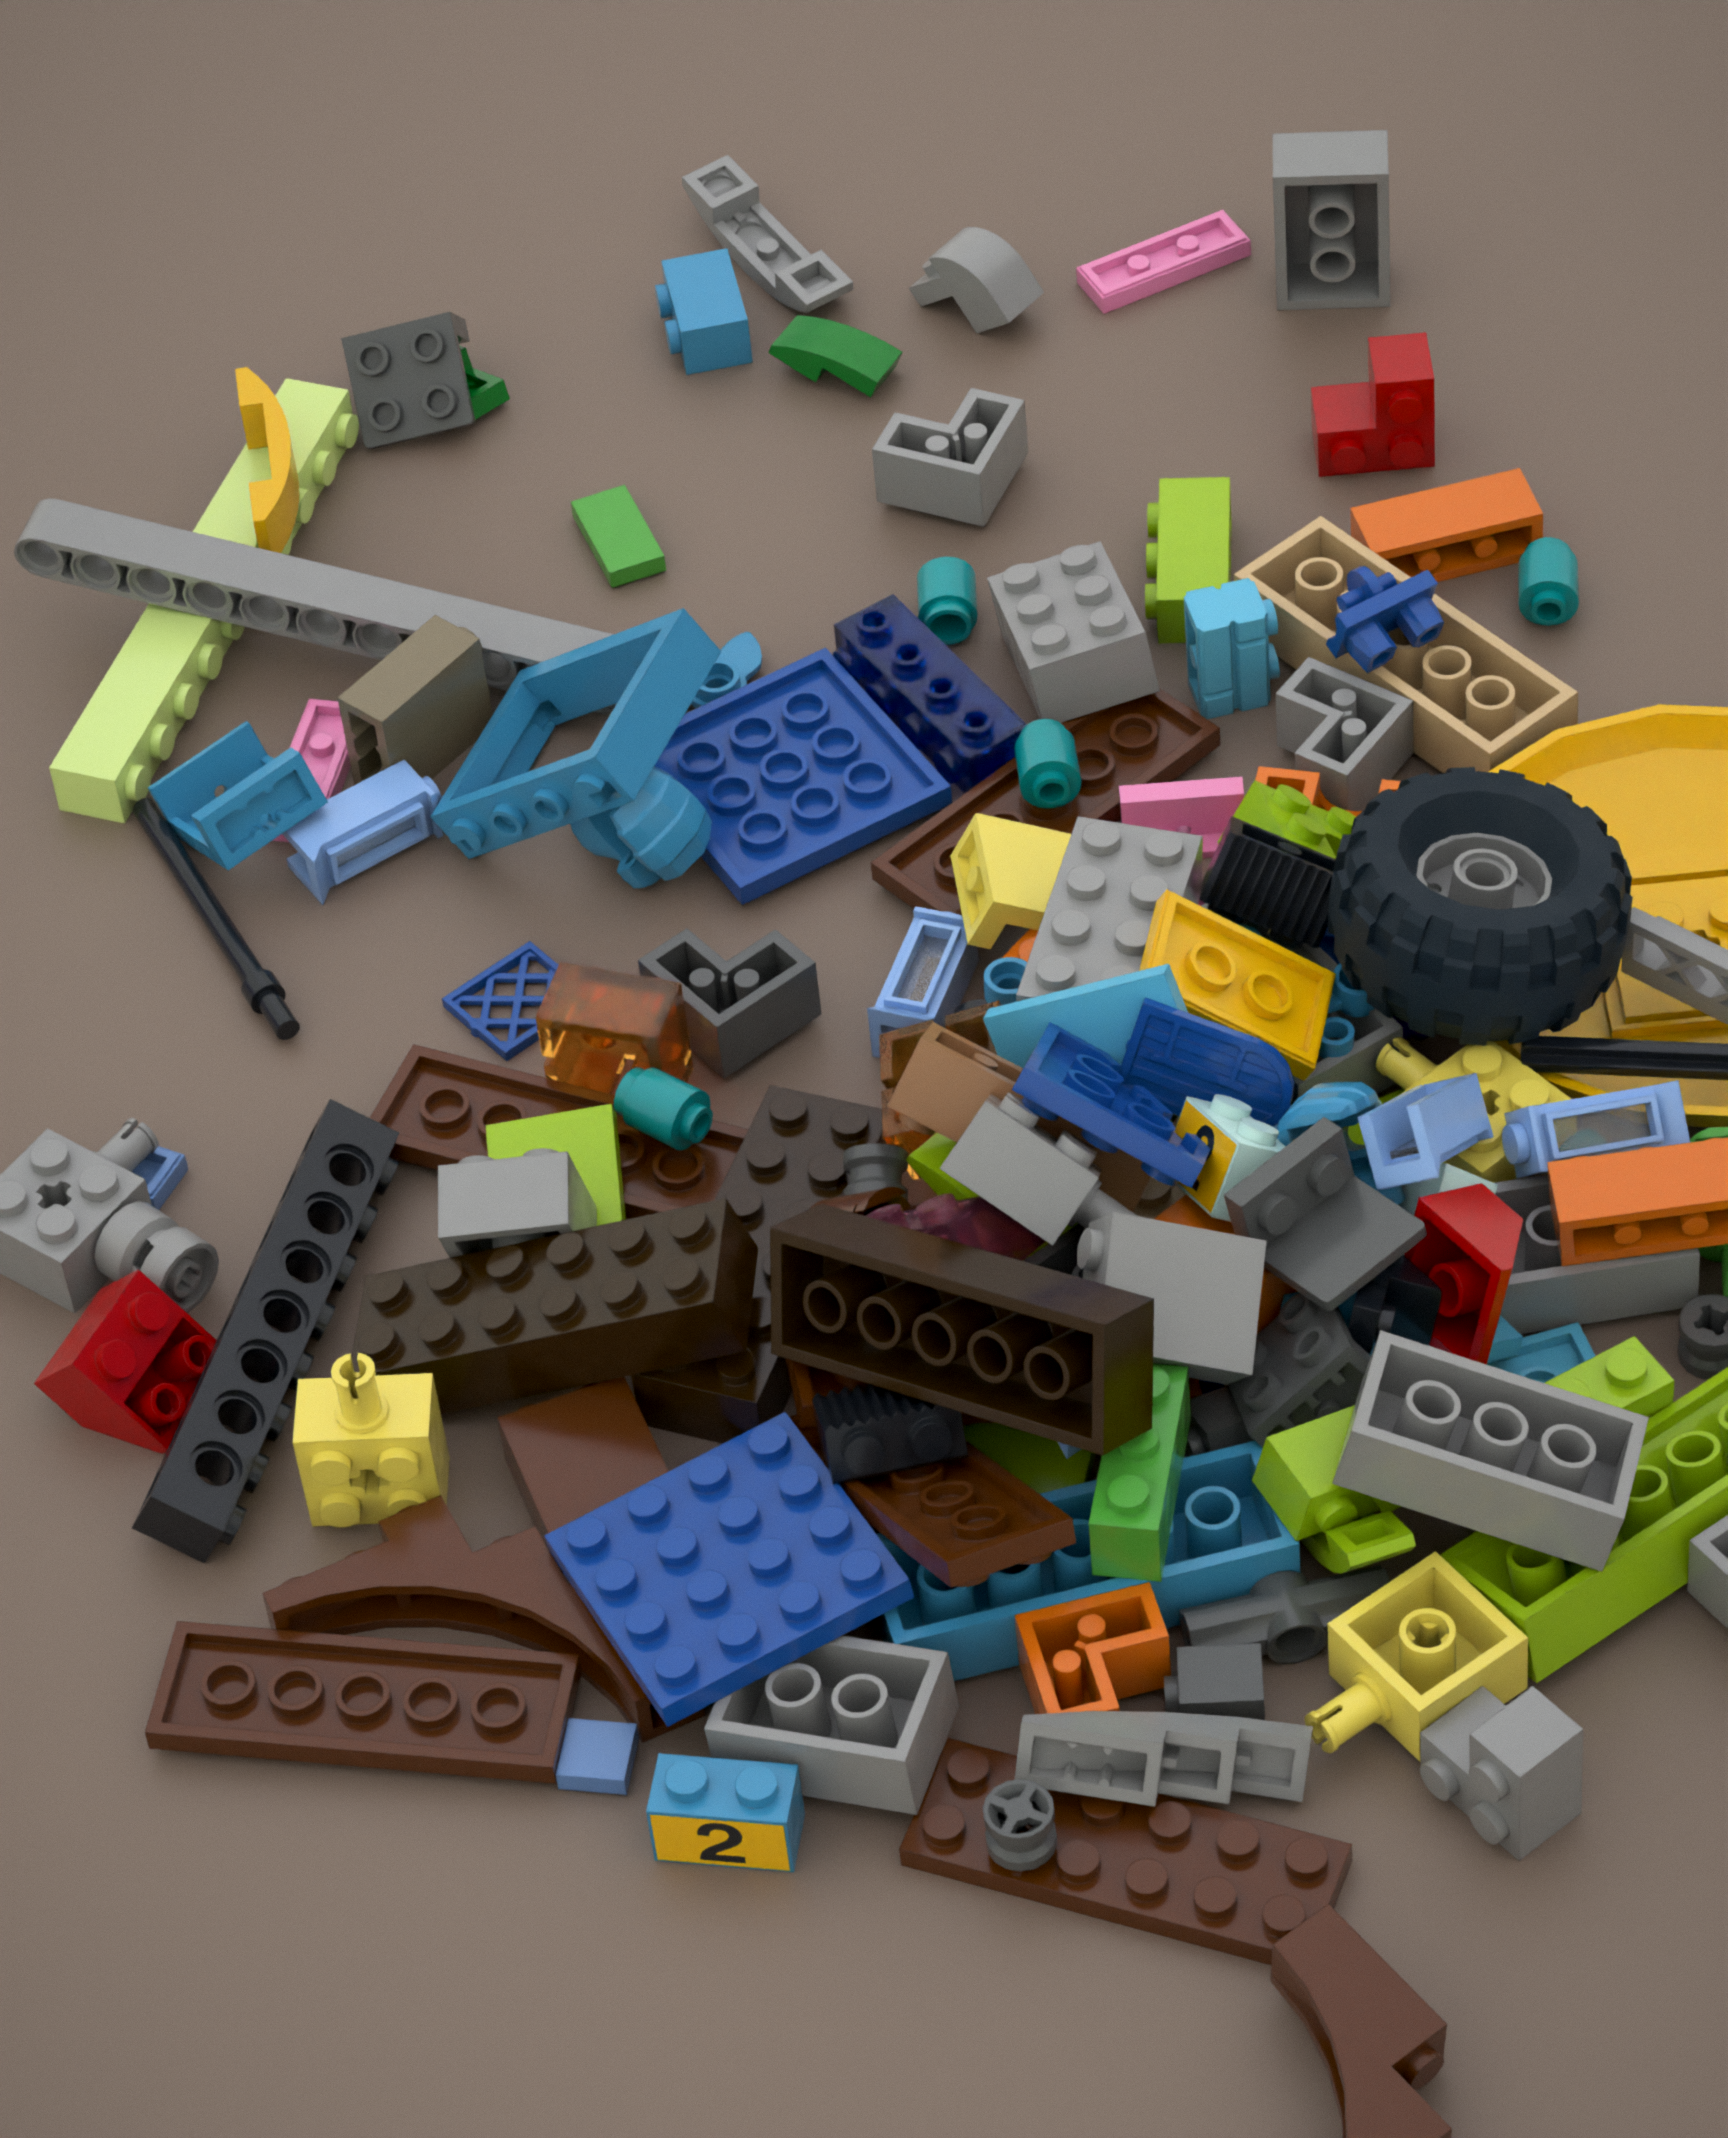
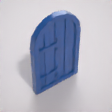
[1119,997,1294,1127]

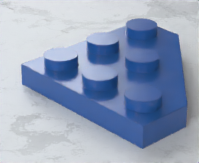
[1012,1022,1211,1188]

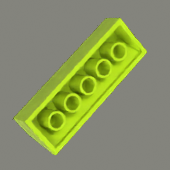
[1440,1367,1728,1683]

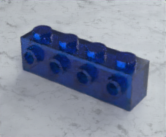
[833,594,1027,794]

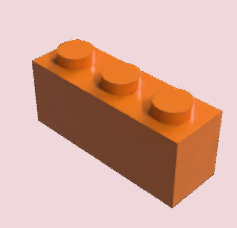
[1350,468,1543,582]
[1547,1137,1728,1266]

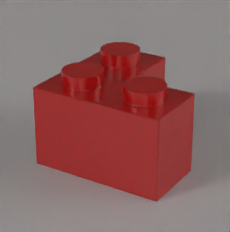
[1311,332,1435,477]

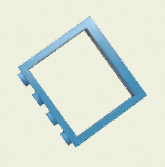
[430,608,721,859]

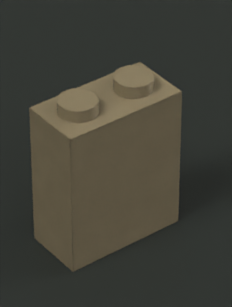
[337,615,493,785]

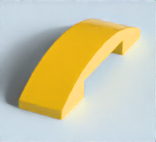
[235,367,299,553]

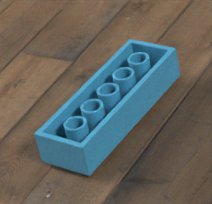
[876,1441,1300,1681]

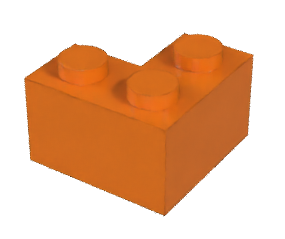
[1014,1582,1171,1714]

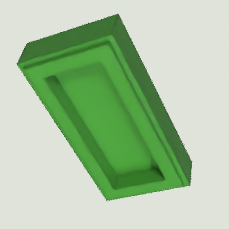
[571,484,666,588]

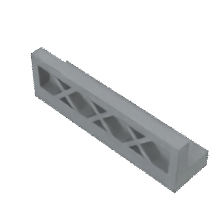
[1621,907,1728,1025]

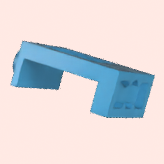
[148,721,328,870]

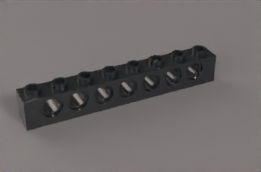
[132,1099,399,1563]

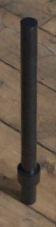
[133,798,300,1040]

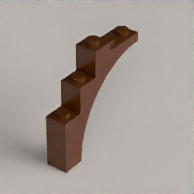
[262,1495,705,1743]
[1270,1904,1452,2138]

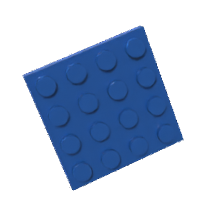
[655,647,952,905]
[544,1412,915,1727]

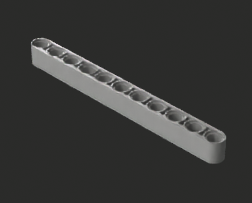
[14,498,617,715]

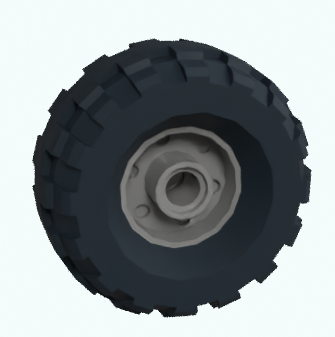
[1328,767,1633,1046]

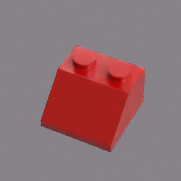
[1404,1183,1523,1365]

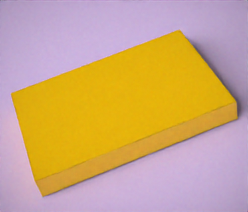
[1139,889,1336,1081]

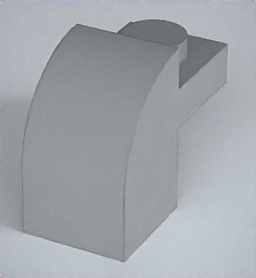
[909,227,1044,333]

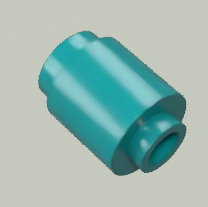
[1518,537,1579,626]
[917,557,978,645]
[1014,719,1081,808]
[614,1067,713,1150]

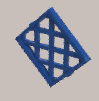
[442,941,595,1061]

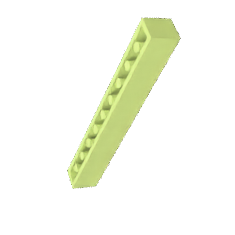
[49,378,359,824]

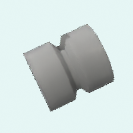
[94,1201,219,1313]

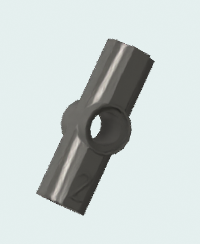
[1179,1565,1390,1664]

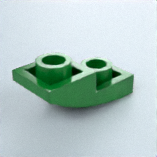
[768,315,903,398]

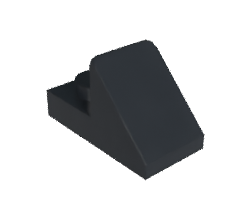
[1348,1255,1442,1354]

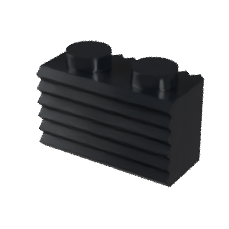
[1199,816,1336,949]
[812,1384,968,1484]

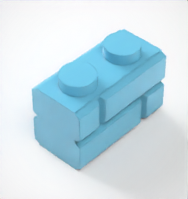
[1184,578,1280,719]

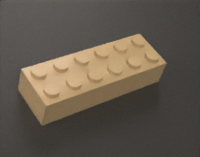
[1234,516,1578,774]

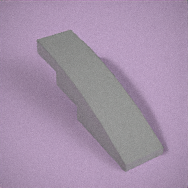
[1014,1711,1313,1807]

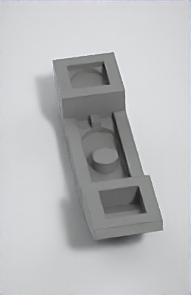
[682,155,853,313]

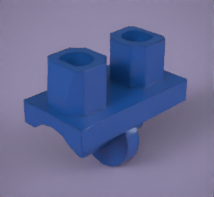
[1326,566,1444,673]

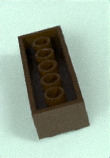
[631,1085,895,1444]
[352,1198,758,1414]
[770,1204,1154,1455]

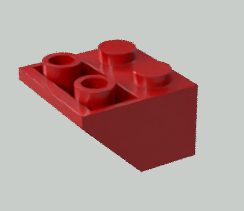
[34,1269,216,1454]

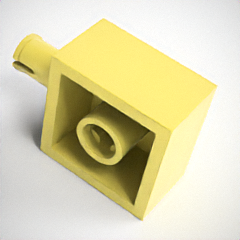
[1376,1037,1576,1183]
[292,1353,450,1528]
[1304,1551,1528,1762]

